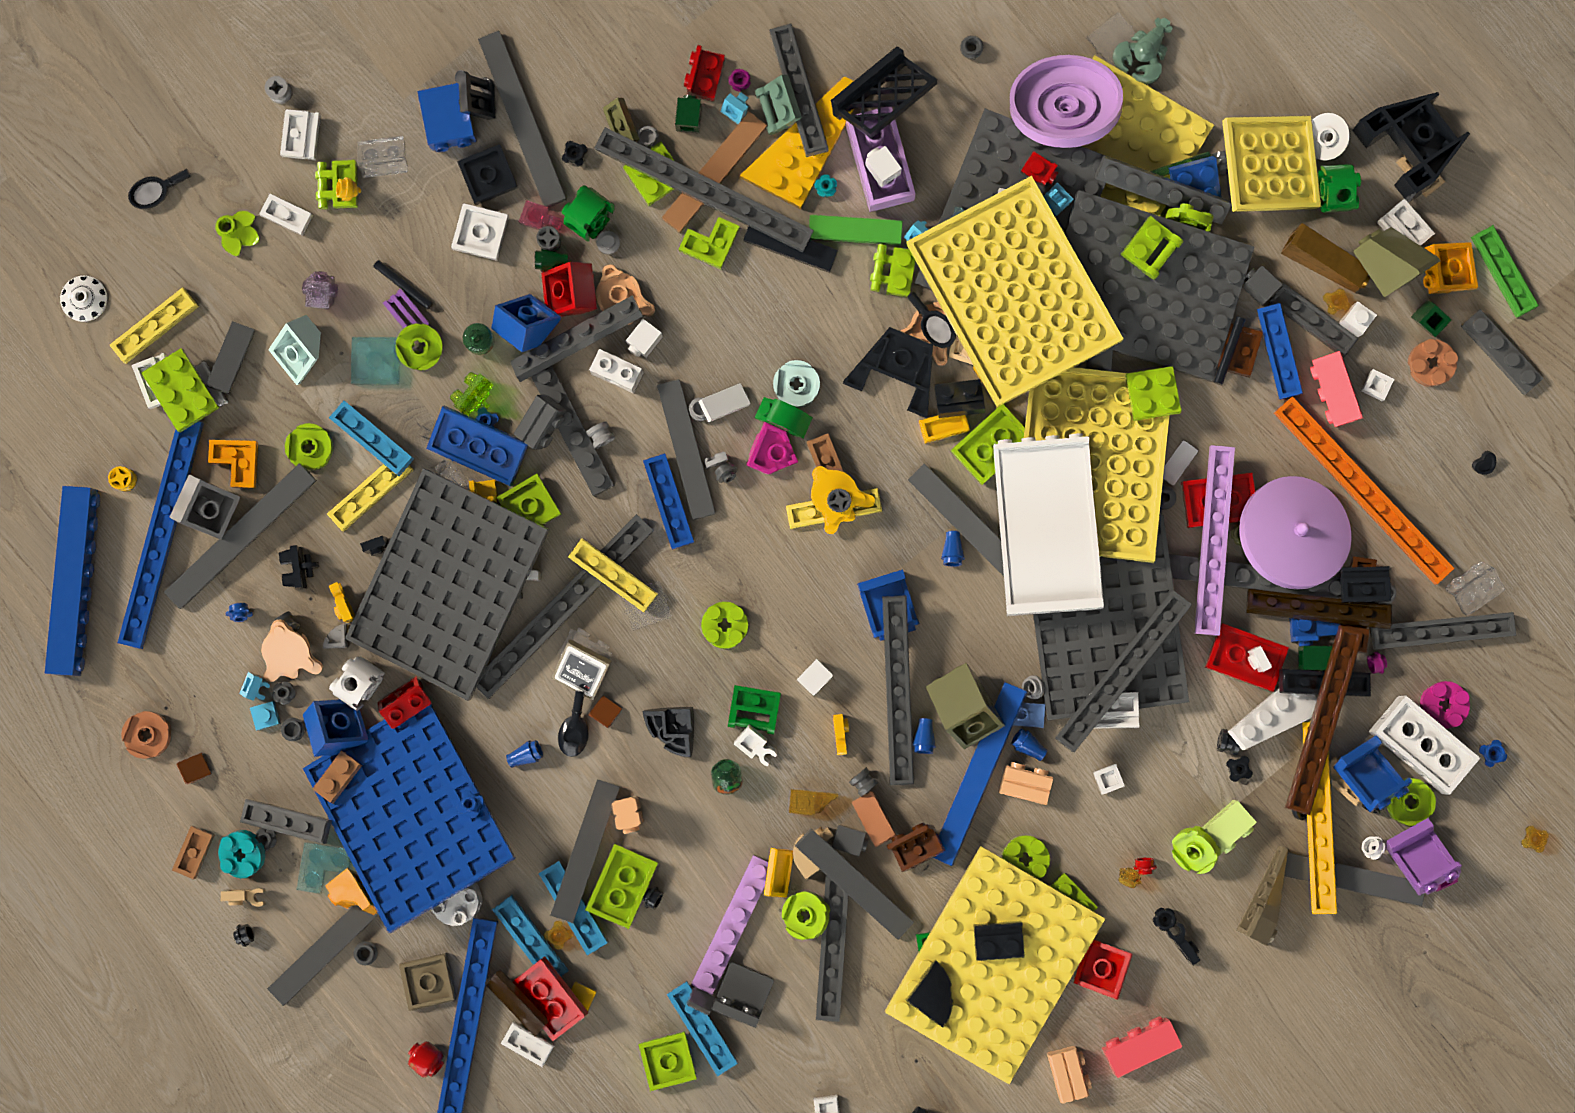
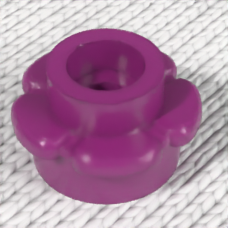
[728,69,751,92]
[1367,652,1388,674]

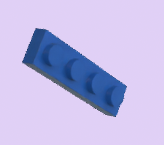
[1257,303,1303,400]
[643,453,694,550]

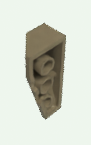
[1236,846,1288,946]

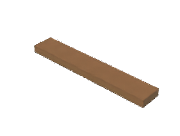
[662,112,767,233]

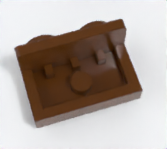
[887,823,946,872]

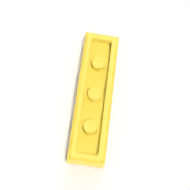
[110,287,199,364]
[327,464,414,532]
[786,488,882,529]
[568,538,658,612]

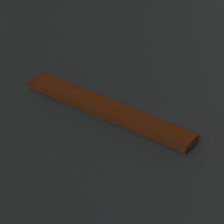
[1285,626,1364,815]

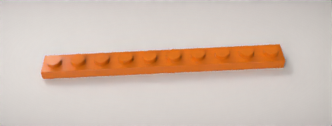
[1274,396,1455,585]

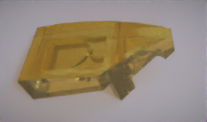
[789,789,838,815]

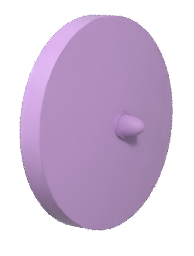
[1010,55,1123,148]
[1239,476,1351,589]

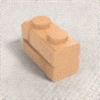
[998,762,1053,805]
[612,796,644,834]
[1047,1046,1092,1103]

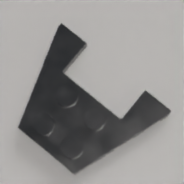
[842,327,933,418]

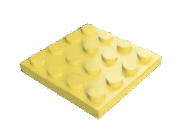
[1222,116,1321,212]

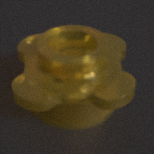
[1323,288,1350,315]
[1521,826,1549,853]
[1118,867,1142,888]
[544,921,573,950]

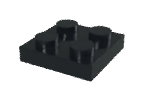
[457,144,518,206]

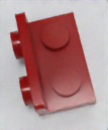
[684,45,725,101]
[377,676,431,729]

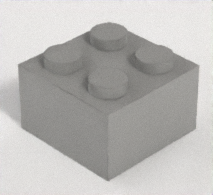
[169,475,240,540]

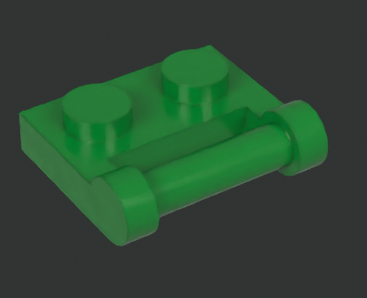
[728,685,781,735]

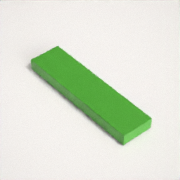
[809,215,902,245]
[1471,225,1539,318]

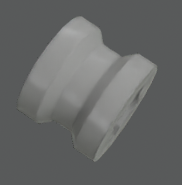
[265,76,292,104]
[586,421,615,449]

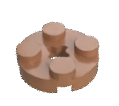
[1408,339,1458,387]
[121,711,171,759]

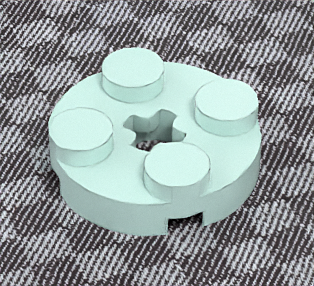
[773,360,820,408]

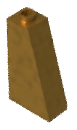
[1281,223,1371,293]

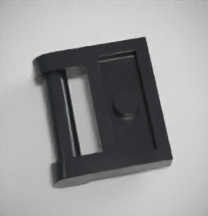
[455,70,496,120]

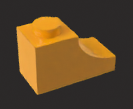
[325,868,377,915]

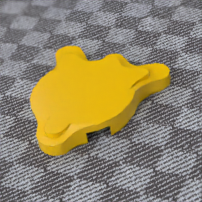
[811,466,875,534]

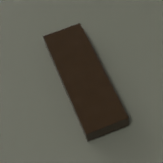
[486,970,549,1037]

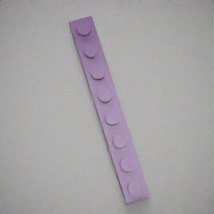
[1194,445,1235,636]

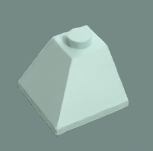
[268,315,321,385]

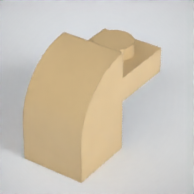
[793,827,833,879]

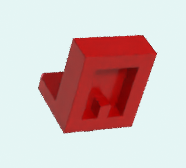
[1020,151,1059,187]

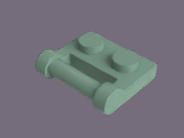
[755,75,802,135]

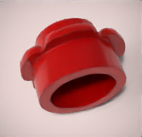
[1133,857,1157,875]

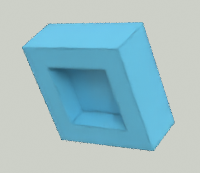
[250,701,281,730]

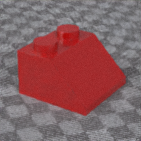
[541,262,597,317]

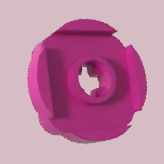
[1420,681,1470,729]

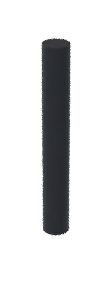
[373,260,433,310]
[1214,317,1246,385]

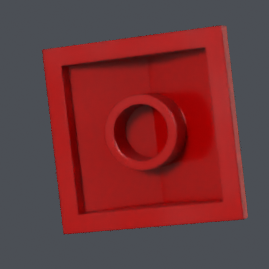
[1073,939,1133,1000]

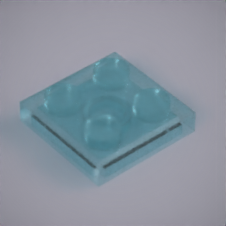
[351,337,400,385]

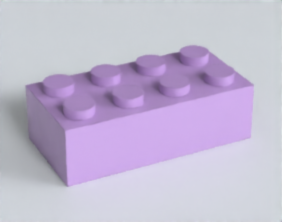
[845,107,916,212]

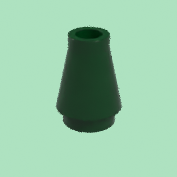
[535,249,568,272]

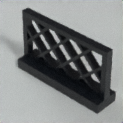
[831,46,937,139]

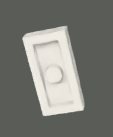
[260,194,313,236]

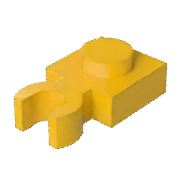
[329,582,355,623]
[833,714,849,755]

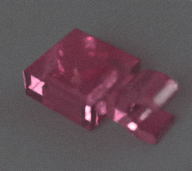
[519,200,563,231]

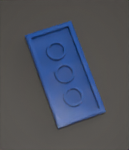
[426,405,528,486]

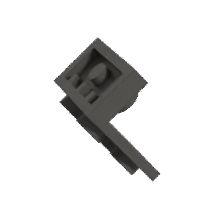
[712,962,774,1028]

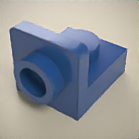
[1289,618,1319,646]

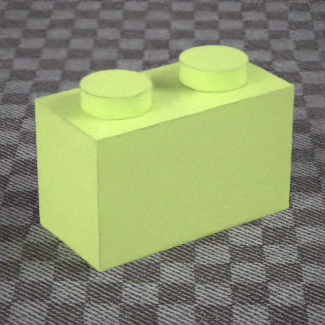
[1202,800,1257,854]

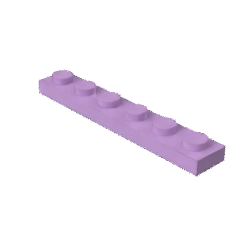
[691,855,769,995]

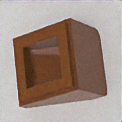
[589,696,622,728]
[176,753,212,785]

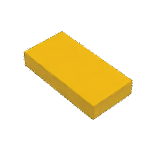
[918,415,970,444]
[764,848,793,898]

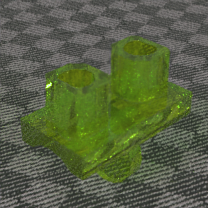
[450,372,493,416]

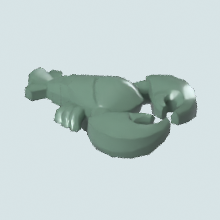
[1112,18,1173,84]

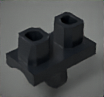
[279,545,319,589]

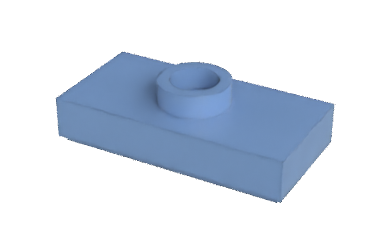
[1013,703,1045,728]

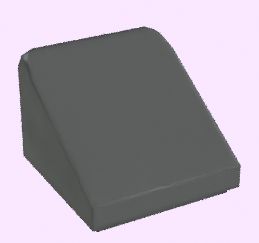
[1086,349,1113,371]
[686,988,714,1015]

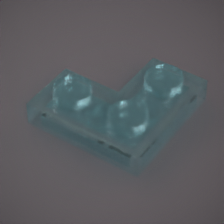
[296,842,351,894]

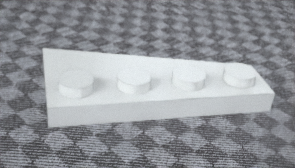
[1228,688,1317,750]

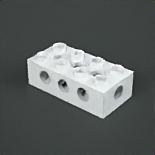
[1369,696,1480,795]

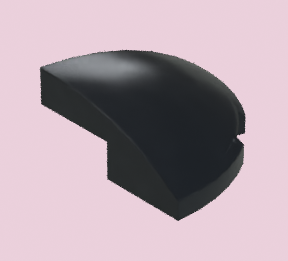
[643,707,694,757]
[906,960,953,1028]

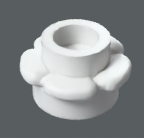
[1362,837,1385,860]

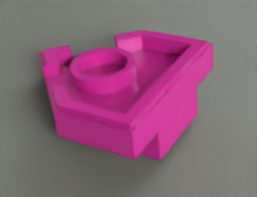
[746,422,798,475]

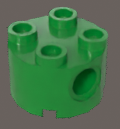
[1318,164,1361,213]
[562,185,614,242]

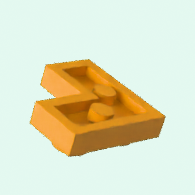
[208,440,258,488]

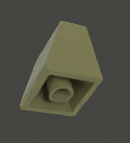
[1353,227,1440,298]
[926,663,1005,750]

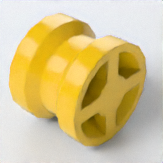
[108,466,137,491]

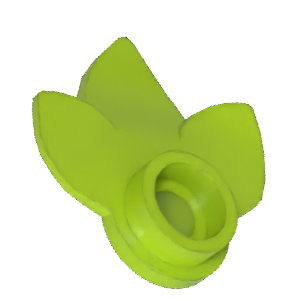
[215,211,260,257]

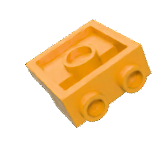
[1423,242,1478,294]

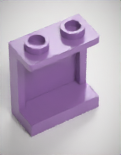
[1386,818,1461,896]

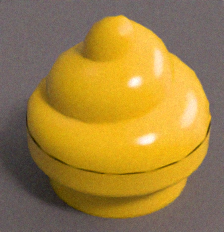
[336,177,361,201]

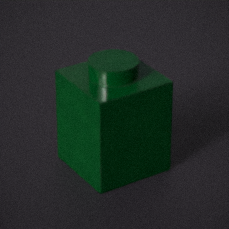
[675,95,702,133]
[1411,300,1452,337]
[1298,646,1332,671]

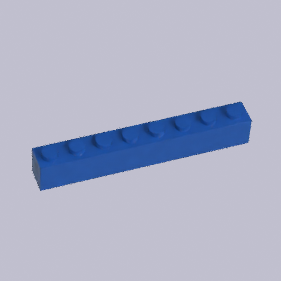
[44,486,100,676]

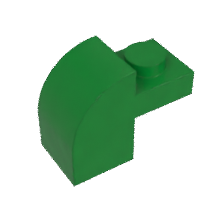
[755,397,813,439]

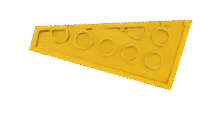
[739,76,854,209]

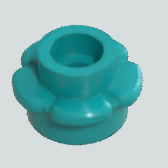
[815,175,837,197]

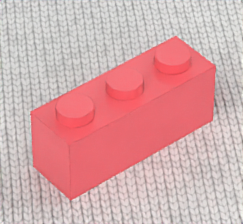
[1310,351,1364,428]
[1102,1016,1182,1078]

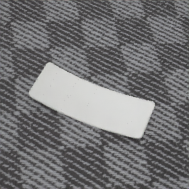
[1163,441,1198,486]

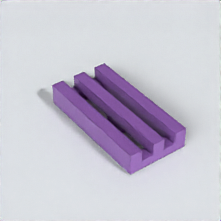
[383,288,431,328]

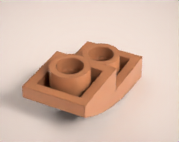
[852,791,897,847]

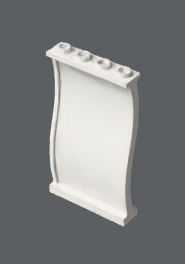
[993,433,1104,616]

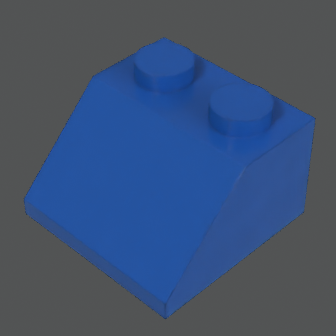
[491,294,561,352]
[303,699,368,757]

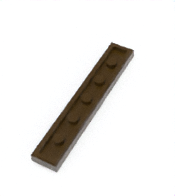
[1246,589,1392,629]

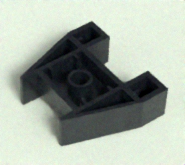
[1352,92,1470,203]

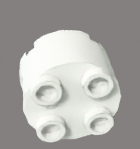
[329,656,385,711]
[431,883,483,926]

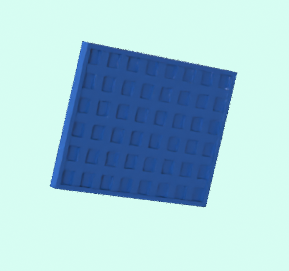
[303,704,516,933]

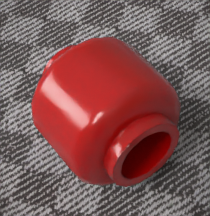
[408,1041,444,1078]

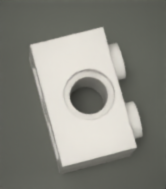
[589,349,643,394]

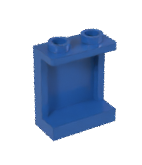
[417,83,477,152]
[857,569,920,641]
[1334,735,1413,812]

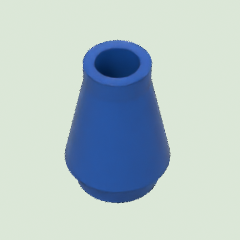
[941,531,965,567]
[913,718,936,754]
[1011,729,1048,761]
[506,740,543,768]

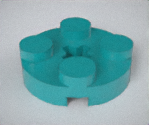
[218,830,265,878]

